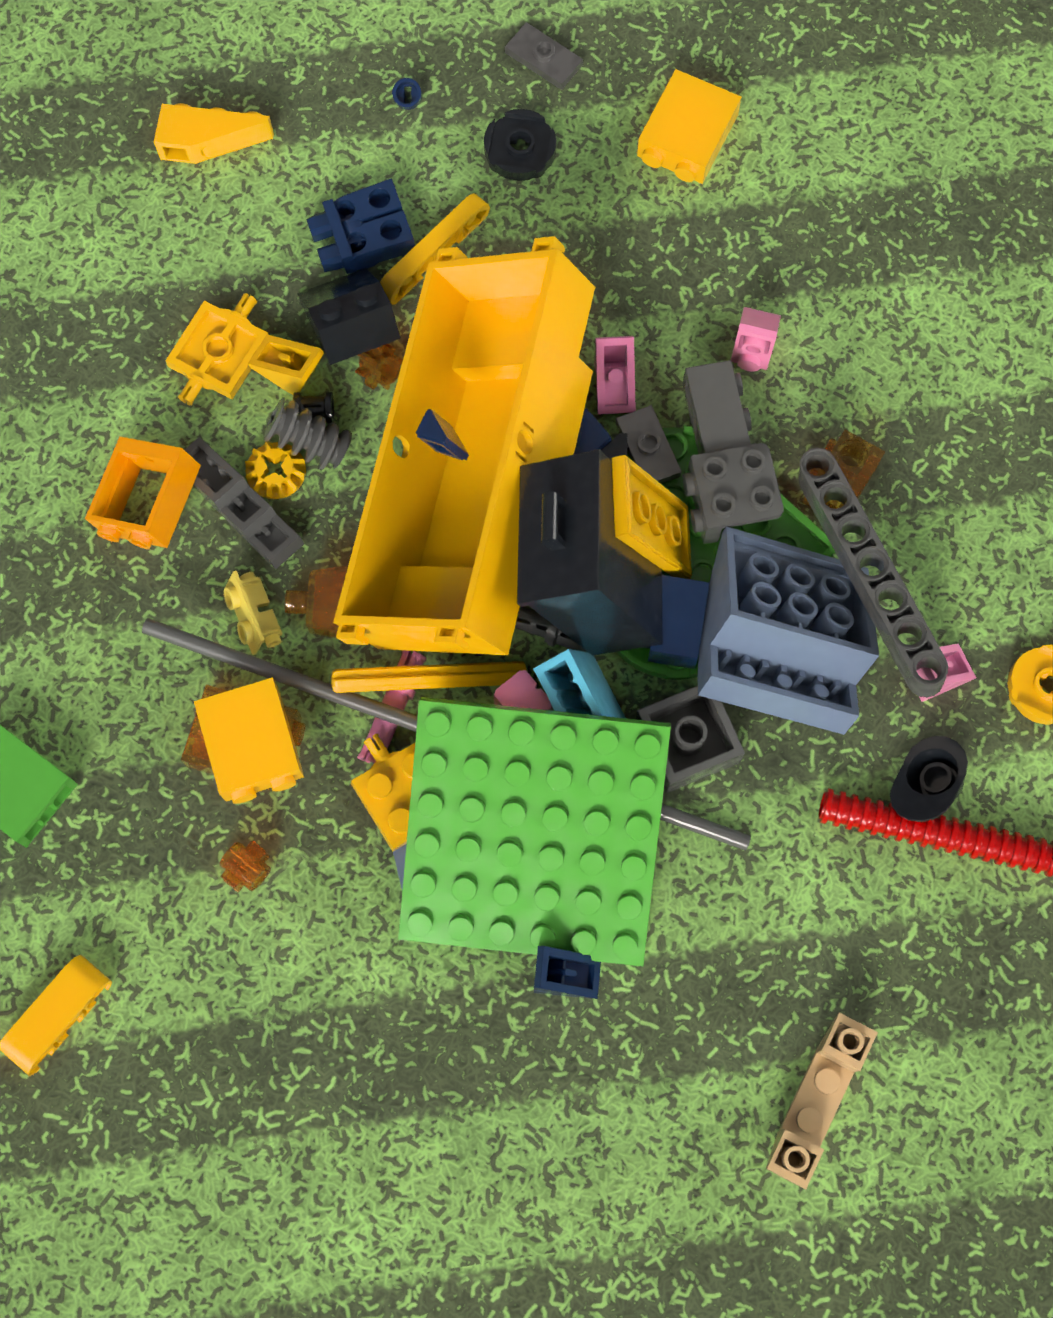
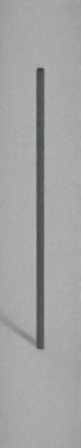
[142,618,751,851]

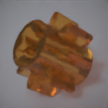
[355,344,403,390]
[220,840,271,892]

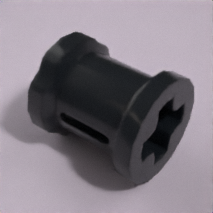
[293,392,334,425]

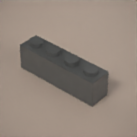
[683,360,756,454]

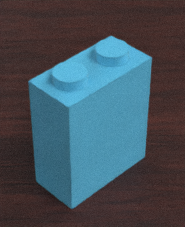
[533,649,626,718]

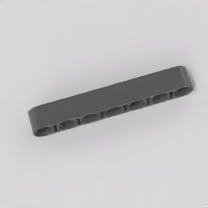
[799,447,948,698]

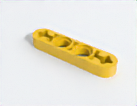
[380,193,490,305]

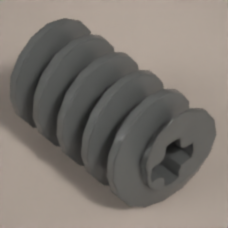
[264,397,352,471]

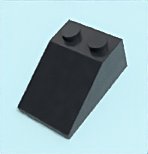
[297,268,401,365]

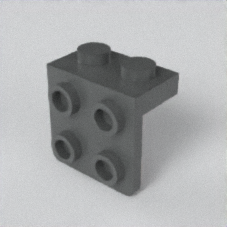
[682,443,784,544]

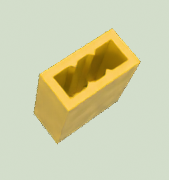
[637,69,742,184]
[194,677,304,804]

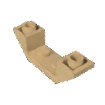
[766,1013,878,1190]

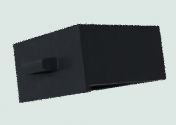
[517,449,663,656]

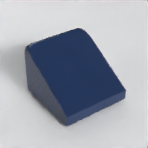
[416,409,469,460]

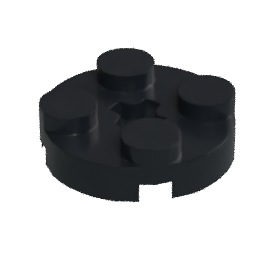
[484,109,556,181]

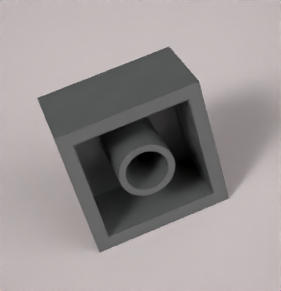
[635,686,745,793]

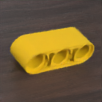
[0,955,112,1076]

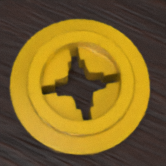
[245,441,306,499]

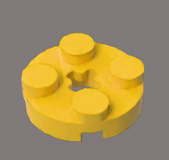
[1007,644,1053,725]

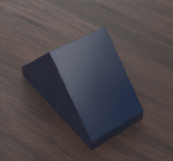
[534,946,601,999]

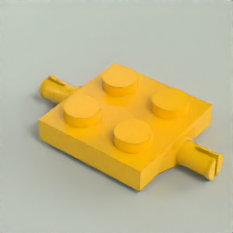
[165,293,269,406]
[351,733,415,852]

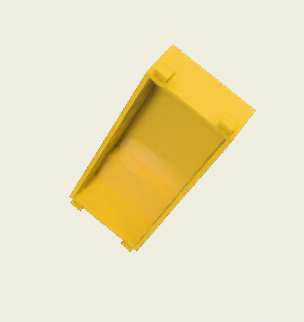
[333,236,595,655]

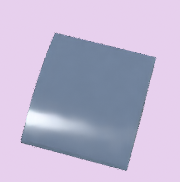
[698,526,879,735]

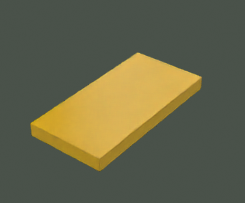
[612,455,692,579]

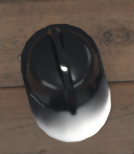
[890,736,968,822]

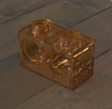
[802,429,885,509]

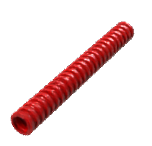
[818,788,1053,877]

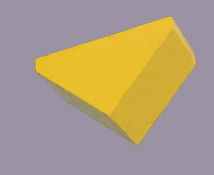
[248,334,324,395]

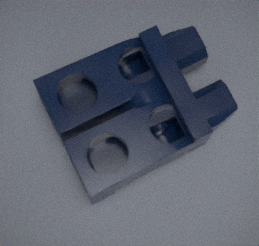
[306,178,415,274]

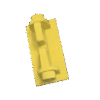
[224,571,283,655]

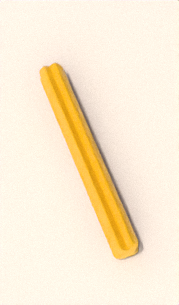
[331,661,527,693]

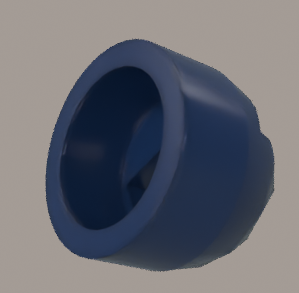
[392,78,422,110]

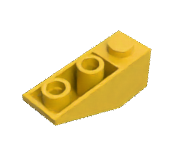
[154,103,274,164]

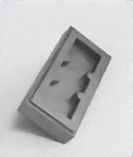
[505,22,583,90]
[616,405,682,484]

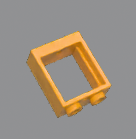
[85,437,201,549]

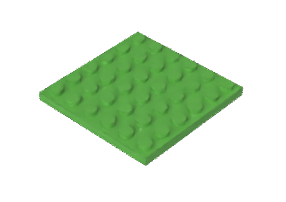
[398,697,671,967]

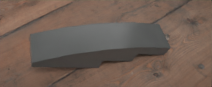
[185,437,304,569]

